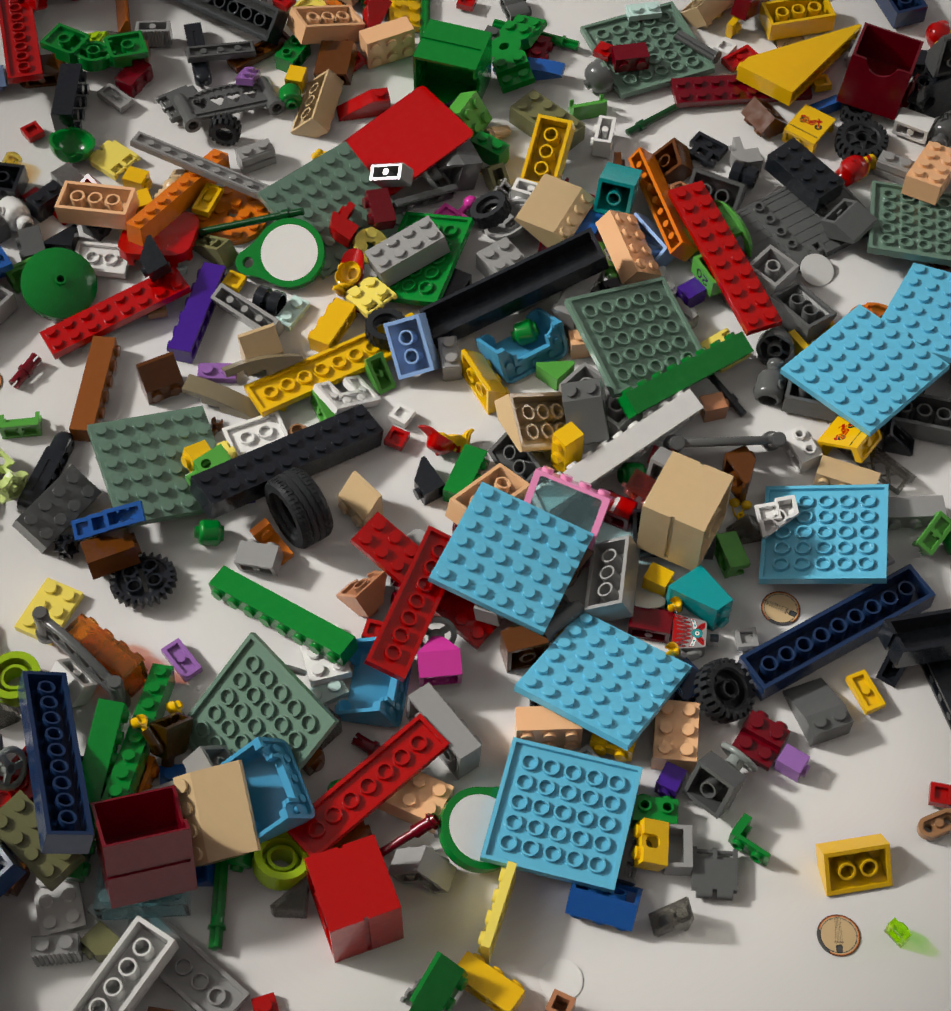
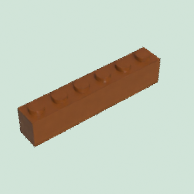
[69,336,121,442]

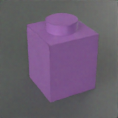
[774,743,811,783]

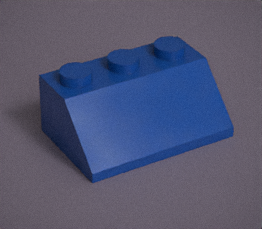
[565,882,643,932]

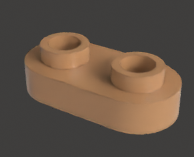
[917,808,951,840]

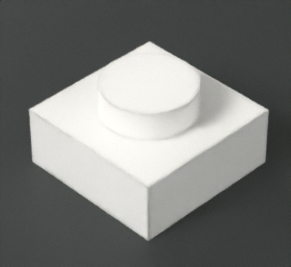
[713,38,737,57]
[388,402,416,429]

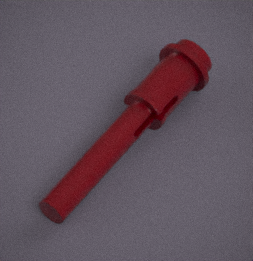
[380,813,440,857]

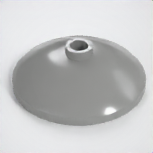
[484,198,527,240]

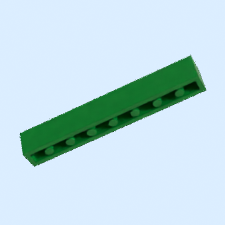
[617,331,754,420]
[208,566,358,667]
[101,663,175,801]
[65,698,130,883]

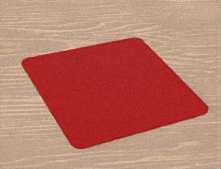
[342,86,473,196]

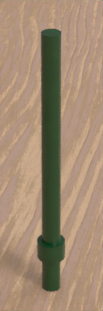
[625,104,681,136]
[199,207,305,235]

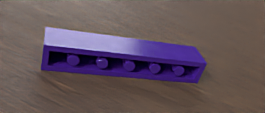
[167,262,227,364]

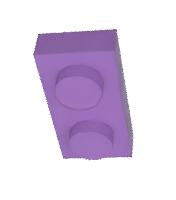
[236,67,260,86]
[197,363,237,383]
[161,638,203,683]

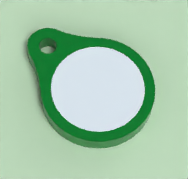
[235,218,326,290]
[438,786,504,874]

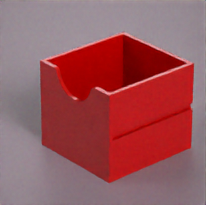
[304,834,404,963]

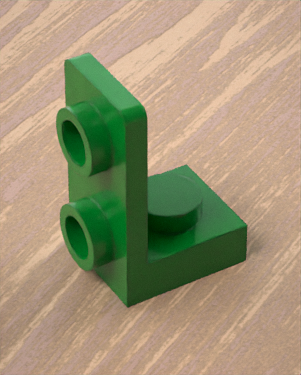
[728,813,771,866]

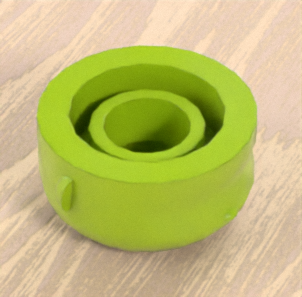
[0,651,42,708]
[252,832,308,891]

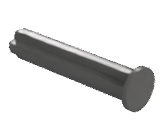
[675,31,722,64]

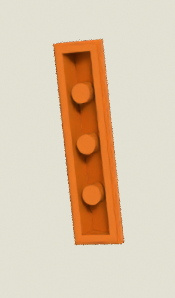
[115,0,131,34]

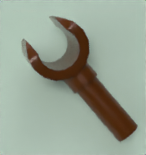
[211,417,223,437]

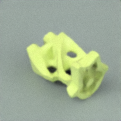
[0,448,29,504]

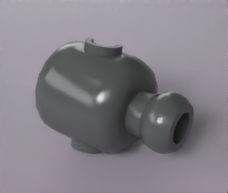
[930,113,951,147]
[754,358,788,406]

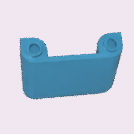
[475,307,568,383]
[334,637,412,728]
[221,736,315,844]

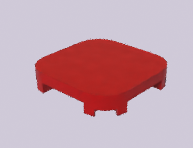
[118,211,200,267]

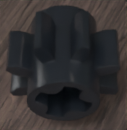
[53,535,80,559]

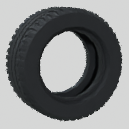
[264,467,333,549]

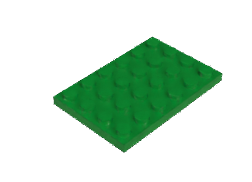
[376,211,475,306]

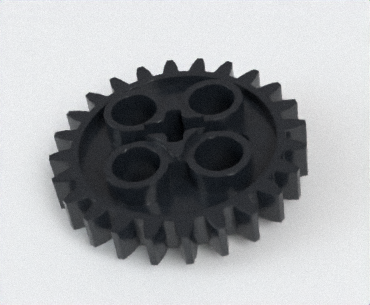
[109,552,178,609]

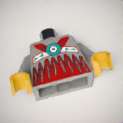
[665,596,719,662]

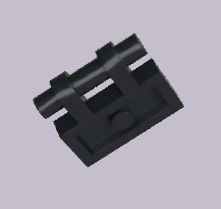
[688,131,729,169]

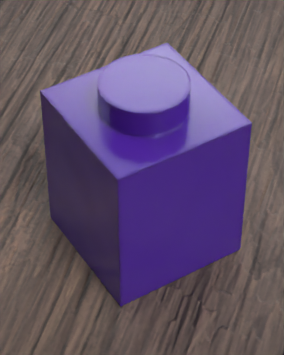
[676,277,706,308]
[654,761,687,799]

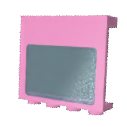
[524,466,615,568]

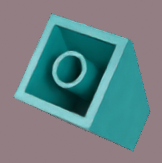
[593,162,643,214]
[665,565,733,631]

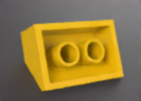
[461,349,510,415]
[816,833,893,896]

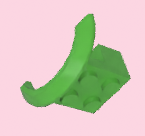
[714,200,753,257]

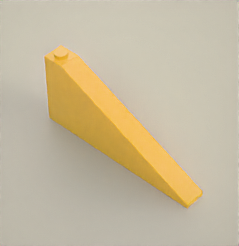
[736,24,862,106]

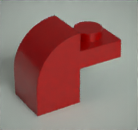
[329,201,359,248]

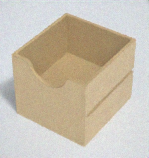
[636,451,734,571]

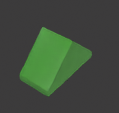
[364,352,397,395]
[535,360,575,391]

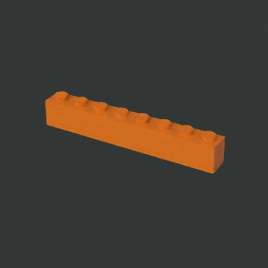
[628,147,698,262]
[125,149,230,247]

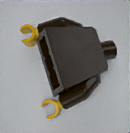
[130,700,194,768]

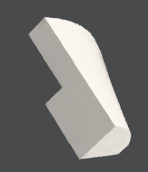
[754,495,799,539]

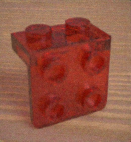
[621,468,656,505]

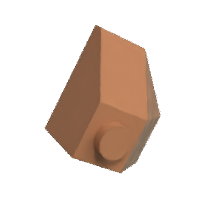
[336,570,387,617]

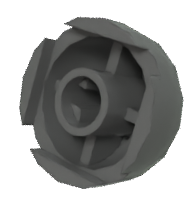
[583,58,616,94]
[756,328,795,365]

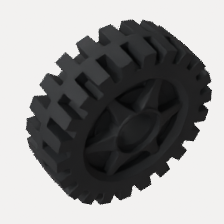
[834,118,889,160]
[694,658,756,724]

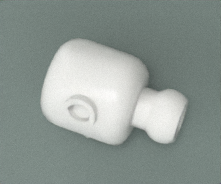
[0,196,34,232]

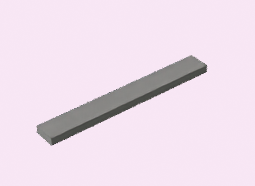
[130,131,270,201]

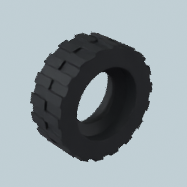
[469,191,512,229]
[365,307,405,350]

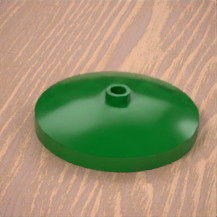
[20,247,97,321]

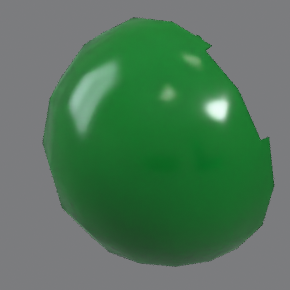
[49,126,95,164]

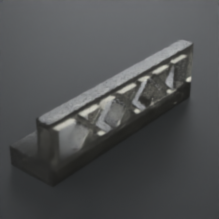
[836,446,917,495]

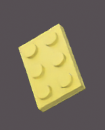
[14,577,84,646]

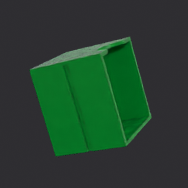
[413,19,492,104]

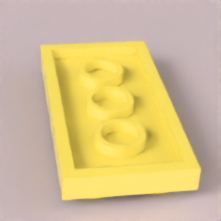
[477,861,517,964]

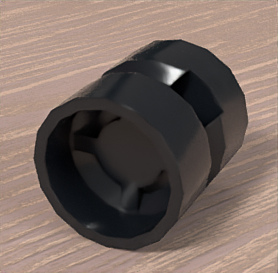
[728,160,760,190]
[252,285,287,316]

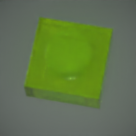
[884,918,911,948]

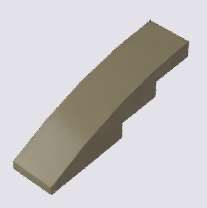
[221,354,304,378]
[182,374,260,420]

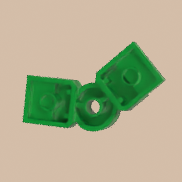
[492,14,547,94]
[40,23,149,72]

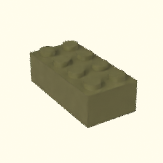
[509,89,585,151]
[0,790,86,892]

